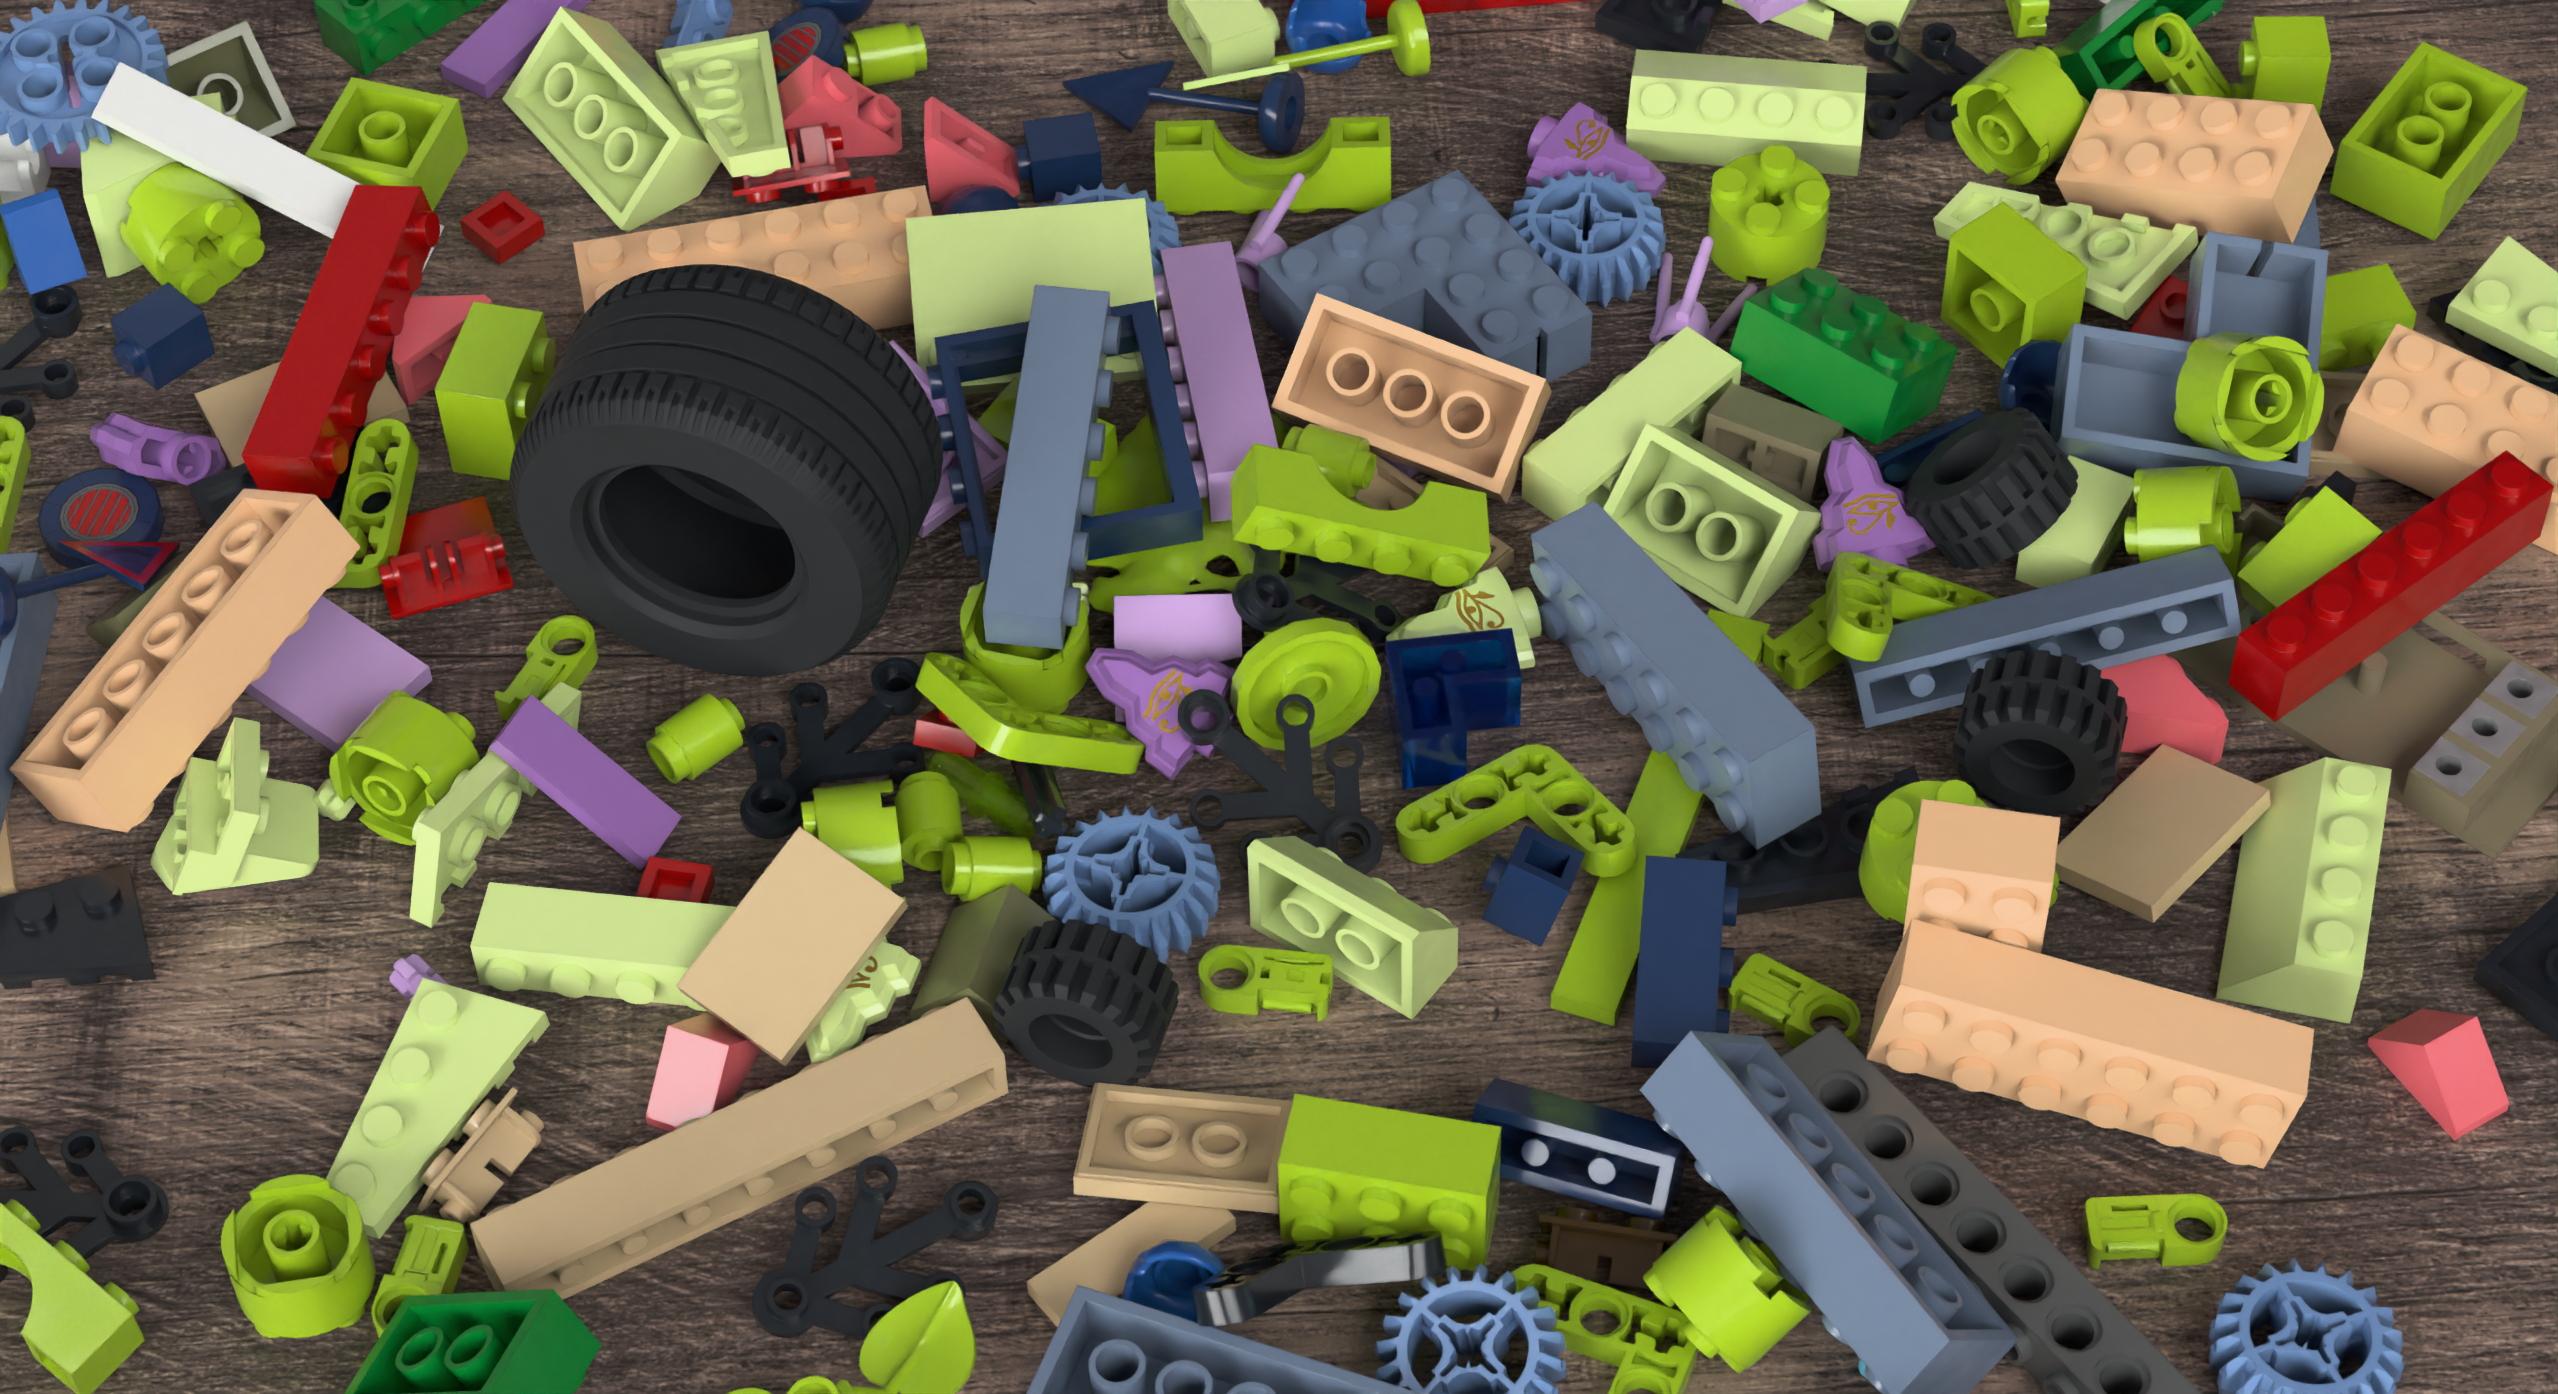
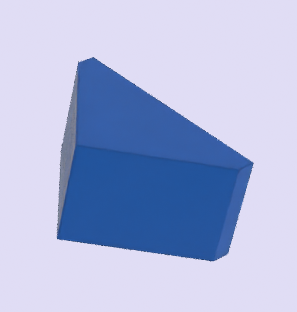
[0,188,88,295]

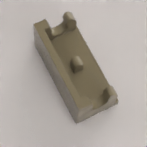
[1702,383,1844,505]

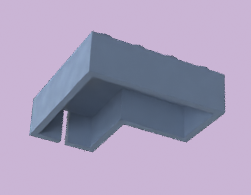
[1258,169,1593,383]
[2050,231,2329,504]

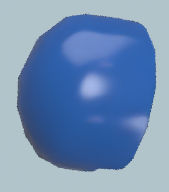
[1285,0,1372,75]
[1122,1239,1227,1329]

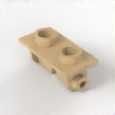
[417,1087,544,1225]

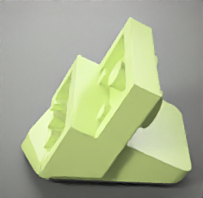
[150,717,319,896]

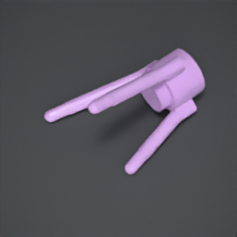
[1234,173,1305,293]
[1649,236,1757,345]

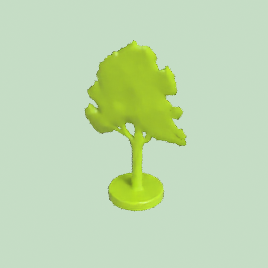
[1087,410,1382,751]

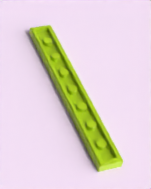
[1551,609,1770,1026]

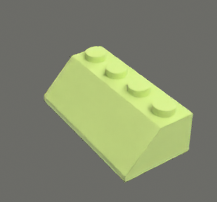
[502,6,721,231]
[1626,49,1867,176]
[2216,757,2392,1024]

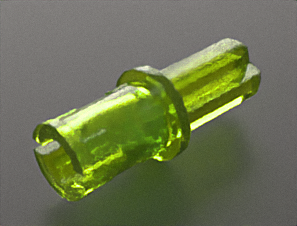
[927,751,1036,841]

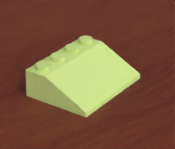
[905,198,1158,395]

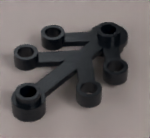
[1815,21,1988,141]
[0,284,83,433]
[1232,544,1402,643]
[740,657,926,839]
[1178,689,1383,875]
[0,1126,170,1283]
[752,1156,998,1340]

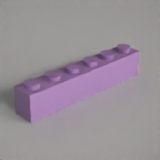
[1153,241,1278,522]

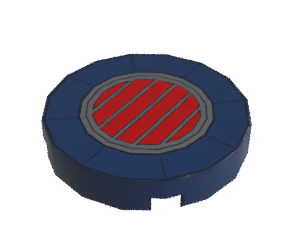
[768,6,849,84]
[37,467,165,569]

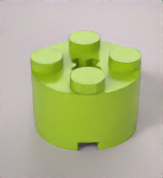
[1951,45,2090,185]
[1708,145,1830,286]
[120,162,265,304]
[2174,331,2324,462]
[2124,465,2243,586]
[960,580,1091,714]
[329,690,481,846]
[801,779,907,910]
[1859,780,1989,924]
[221,1174,375,1338]
[1643,1205,1812,1373]

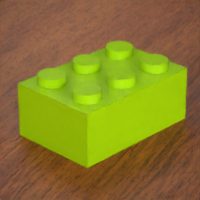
[2329,42,2528,241]
[1278,1094,1501,1271]

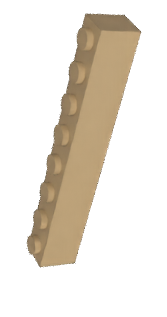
[470,997,1009,1300]

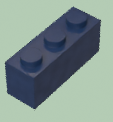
[1631,856,1738,1069]
[1472,1078,1688,1221]

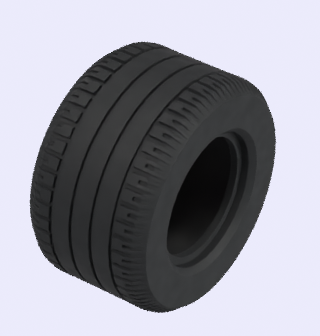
[509,264,943,677]

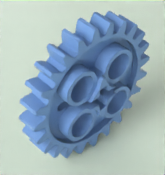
[0,0,169,154]

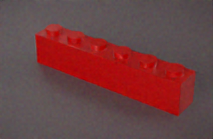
[241,185,440,499]
[2228,450,2554,722]

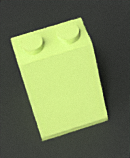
[80,92,243,278]

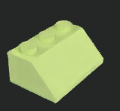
[1603,423,1821,619]
[1247,836,1458,1020]

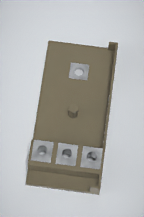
[2165,503,2558,860]

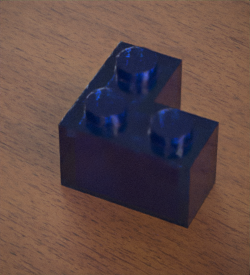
[1385,628,1522,789]

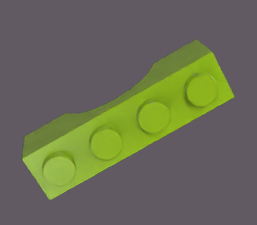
[1154,116,1391,215]
[1230,443,1491,588]
[0,1199,145,1394]

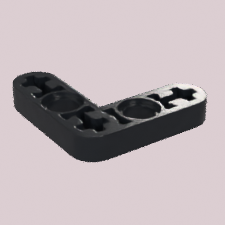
[1192,1231,1448,1327]

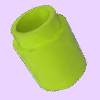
[841,22,927,87]
[1282,424,1377,498]
[646,693,745,784]
[894,771,964,871]
[941,836,1042,902]

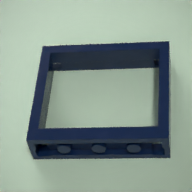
[926,300,1203,580]

